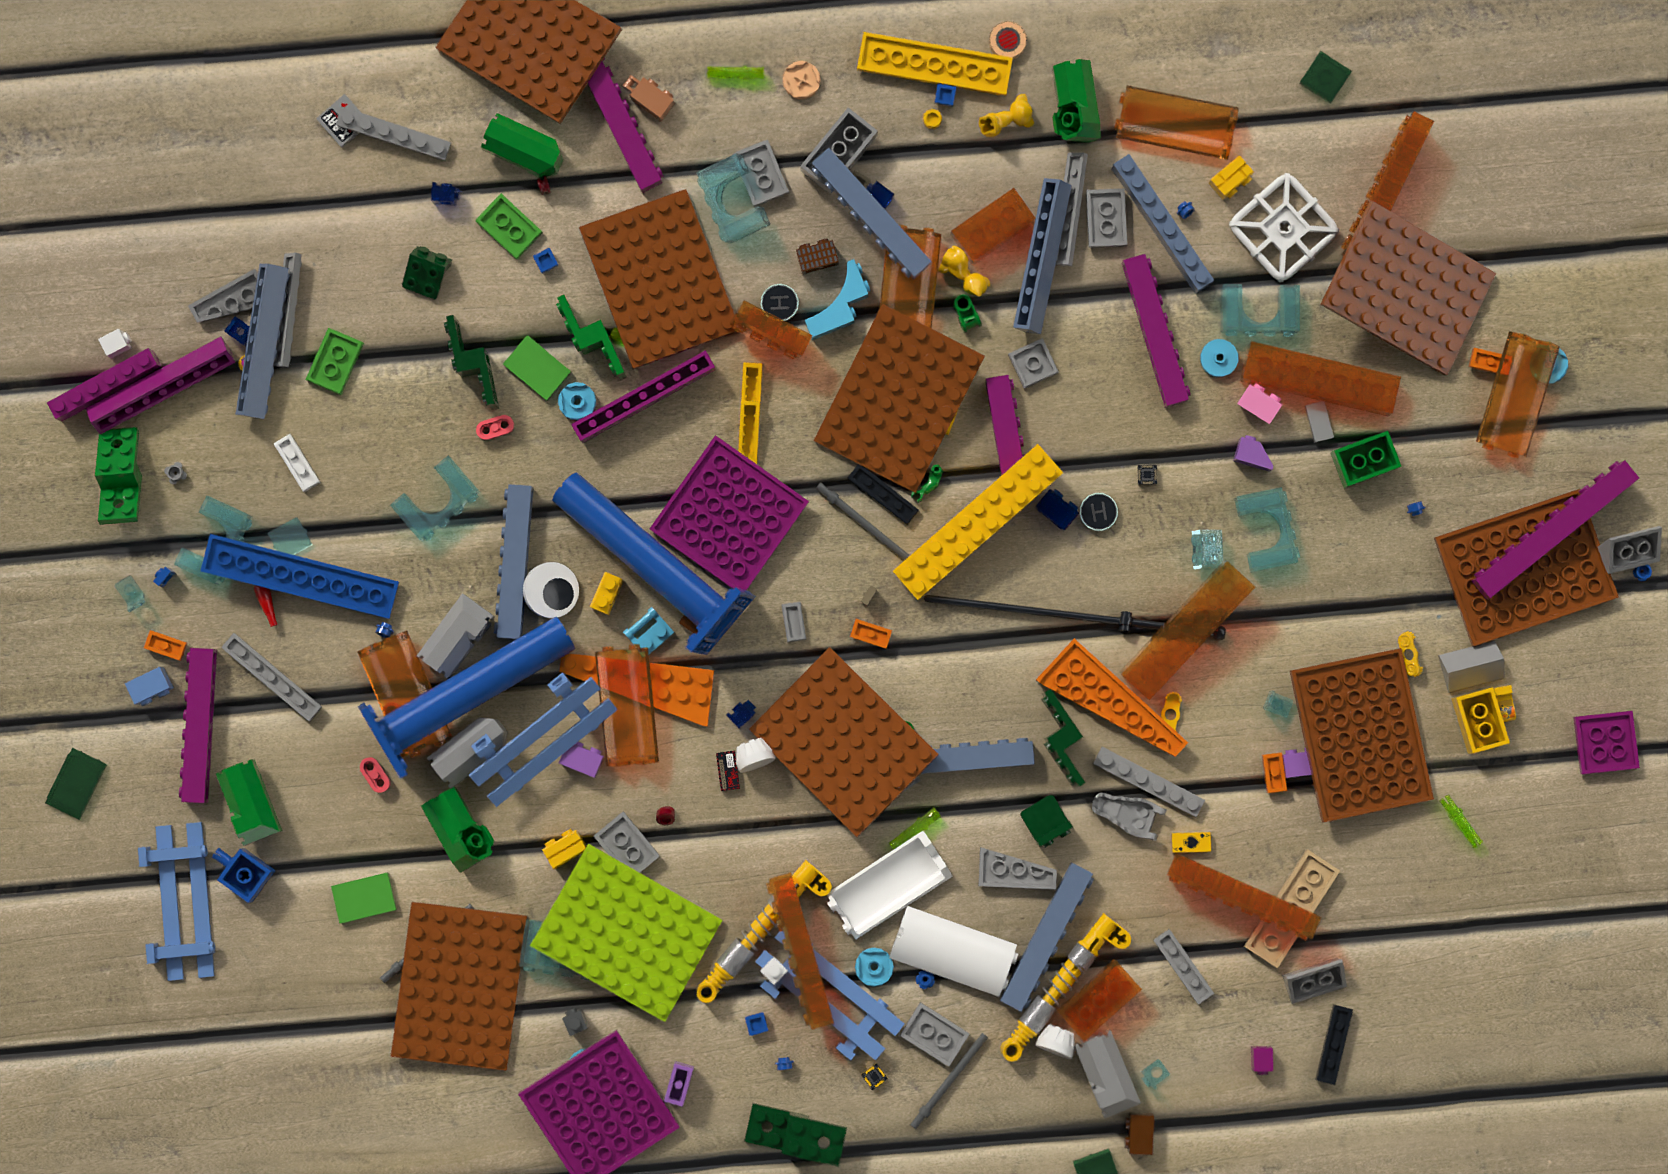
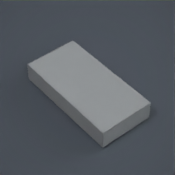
[1305,401,1334,443]
[781,602,806,643]

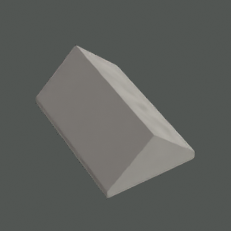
[1598,526,1662,574]
[1438,641,1505,693]
[1282,958,1347,1004]

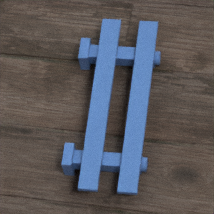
[469,673,618,807]
[138,822,215,981]
[755,926,905,1060]

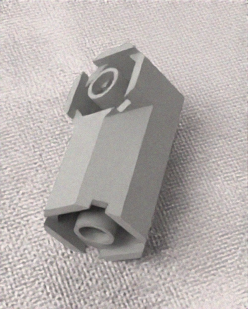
[417,593,495,679]
[427,717,508,789]
[1074,1030,1141,1118]

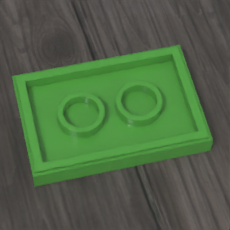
[475,193,543,260]
[305,328,364,395]
[503,335,571,401]
[331,872,397,924]

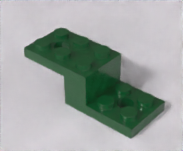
[444,315,499,410]
[1041,689,1086,787]
[744,1103,847,1167]

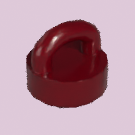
[656,806,675,826]

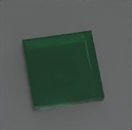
[1299,50,1352,104]

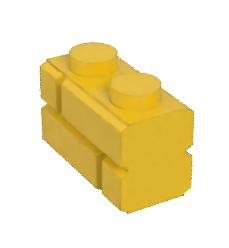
[1208,156,1254,200]
[590,572,624,615]
[542,829,586,870]

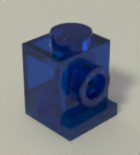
[431,182,460,206]
[224,316,250,347]
[726,699,756,729]

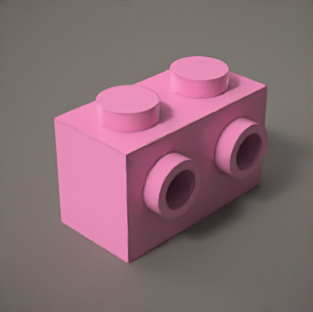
[1237,383,1283,424]

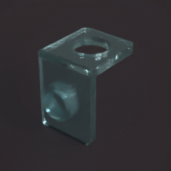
[115,575,145,612]
[1263,690,1293,718]
[1141,1059,1170,1090]

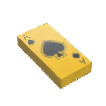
[1171,832,1211,853]

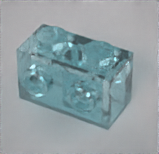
[1191,530,1223,569]

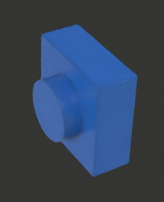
[934,84,956,107]
[533,247,559,274]
[153,567,175,587]
[745,1011,769,1036]

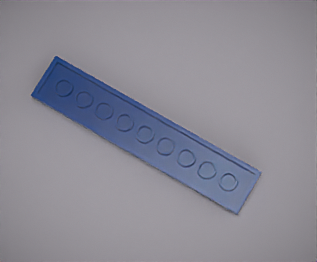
[200,534,399,619]

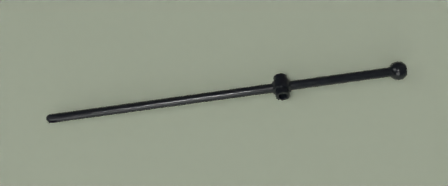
[924,595,1226,641]

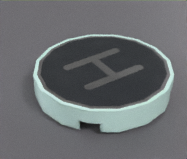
[761,284,799,323]
[1079,493,1118,531]

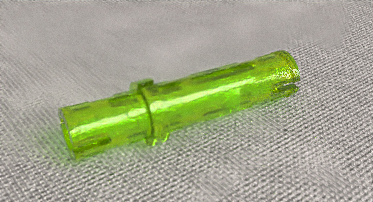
[707,65,764,81]
[1439,794,1483,848]
[888,807,941,850]

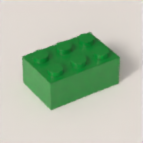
[1330,431,1402,488]

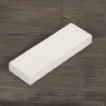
[274,434,321,493]

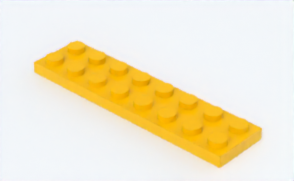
[857,32,1013,96]

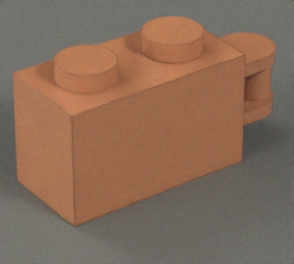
[623,75,675,122]

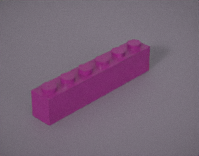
[47,348,163,422]
[985,375,1025,476]

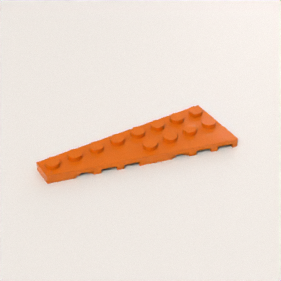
[1036,638,1188,757]
[559,653,714,727]

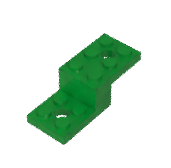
[556,295,627,380]
[95,427,142,525]

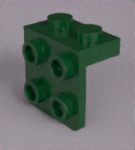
[402,246,453,299]
[1020,795,1073,848]

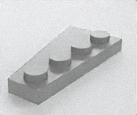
[188,269,258,323]
[978,847,1057,889]

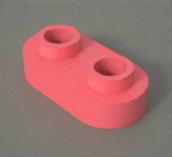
[476,415,514,440]
[360,757,391,793]

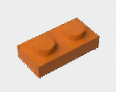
[1469,348,1512,376]
[850,619,892,649]
[144,630,188,661]
[1262,752,1287,793]

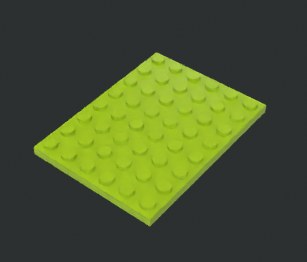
[530,844,722,1022]

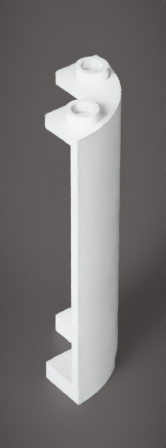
[827,831,953,939]
[889,906,1018,997]

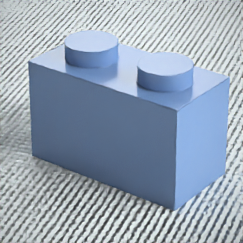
[125,667,174,706]

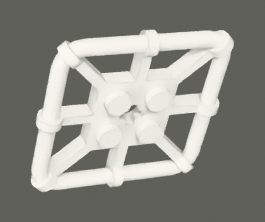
[1229,173,1339,282]

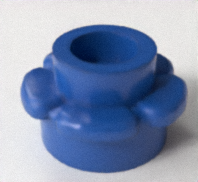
[1177,201,1195,219]
[1407,501,1426,516]
[1633,564,1652,581]
[375,622,394,639]
[916,970,934,989]
[775,1057,794,1070]

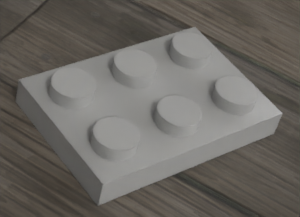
[733,140,789,207]
[1086,188,1127,248]
[594,811,660,873]
[900,1002,970,1067]

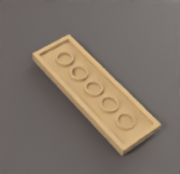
[1244,849,1340,968]

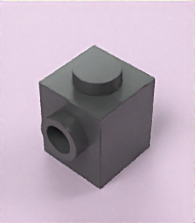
[562,1008,590,1036]

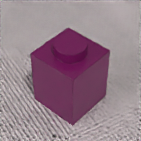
[1251,1046,1273,1075]

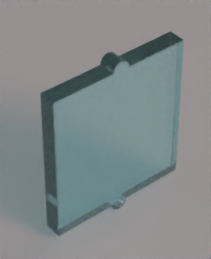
[268,517,313,555]

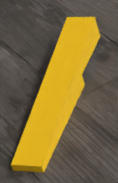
[738,362,763,464]

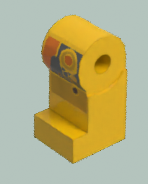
[1494,685,1516,722]

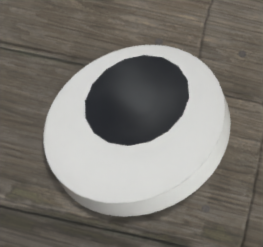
[523,562,579,618]

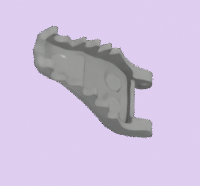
[1092,793,1167,841]

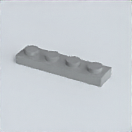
[1153,929,1214,1004]

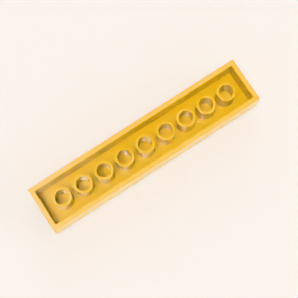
[893,444,1064,600]

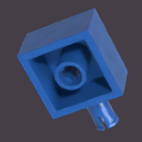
[212,848,276,903]

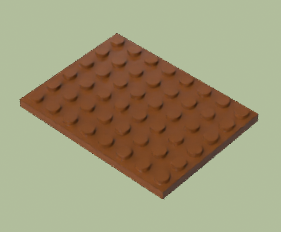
[435,0,622,124]
[579,189,740,369]
[1320,201,1496,375]
[813,304,985,493]
[1434,489,1619,647]
[749,647,939,838]
[1289,648,1434,823]
[391,901,527,1071]

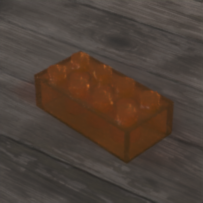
[950,188,1036,265]
[730,300,813,360]
[1057,959,1142,1041]

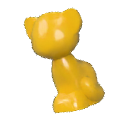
[979,94,1034,138]
[938,246,991,297]

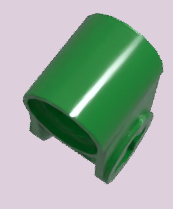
[954,294,982,333]

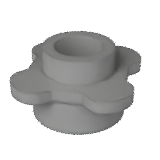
[164,462,187,484]

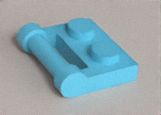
[623,607,675,658]

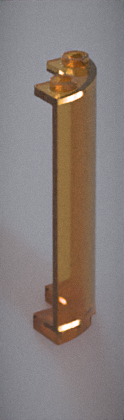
[1114,85,1239,160]
[879,225,942,328]
[1476,331,1560,459]
[357,630,452,758]
[595,644,659,767]

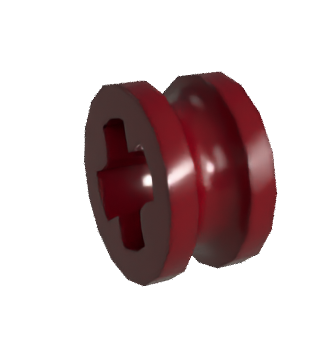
[537,176,551,195]

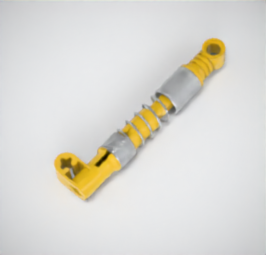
[697,860,832,1003]
[1000,913,1131,1062]

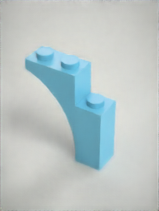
[805,259,870,340]

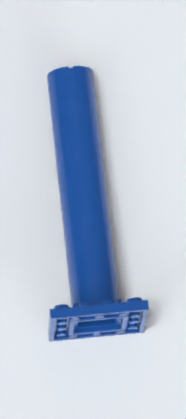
[552,472,756,655]
[357,617,575,779]

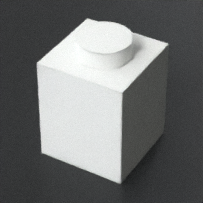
[98,329,132,359]
[760,957,788,984]

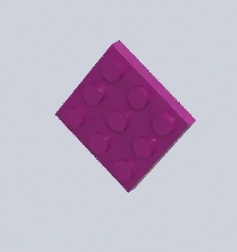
[1573,711,1640,774]

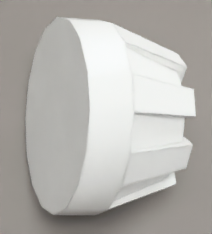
[736,738,775,772]
[1035,1024,1075,1059]

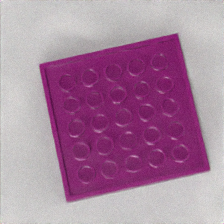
[649,435,809,590]
[518,1029,680,1174]

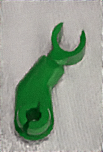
[911,465,943,503]

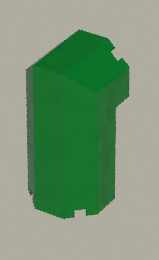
[1052,59,1101,142]
[481,113,564,179]
[216,759,282,846]
[421,787,494,873]

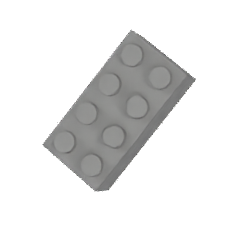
[800,108,878,194]

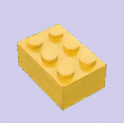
[1451,687,1510,754]

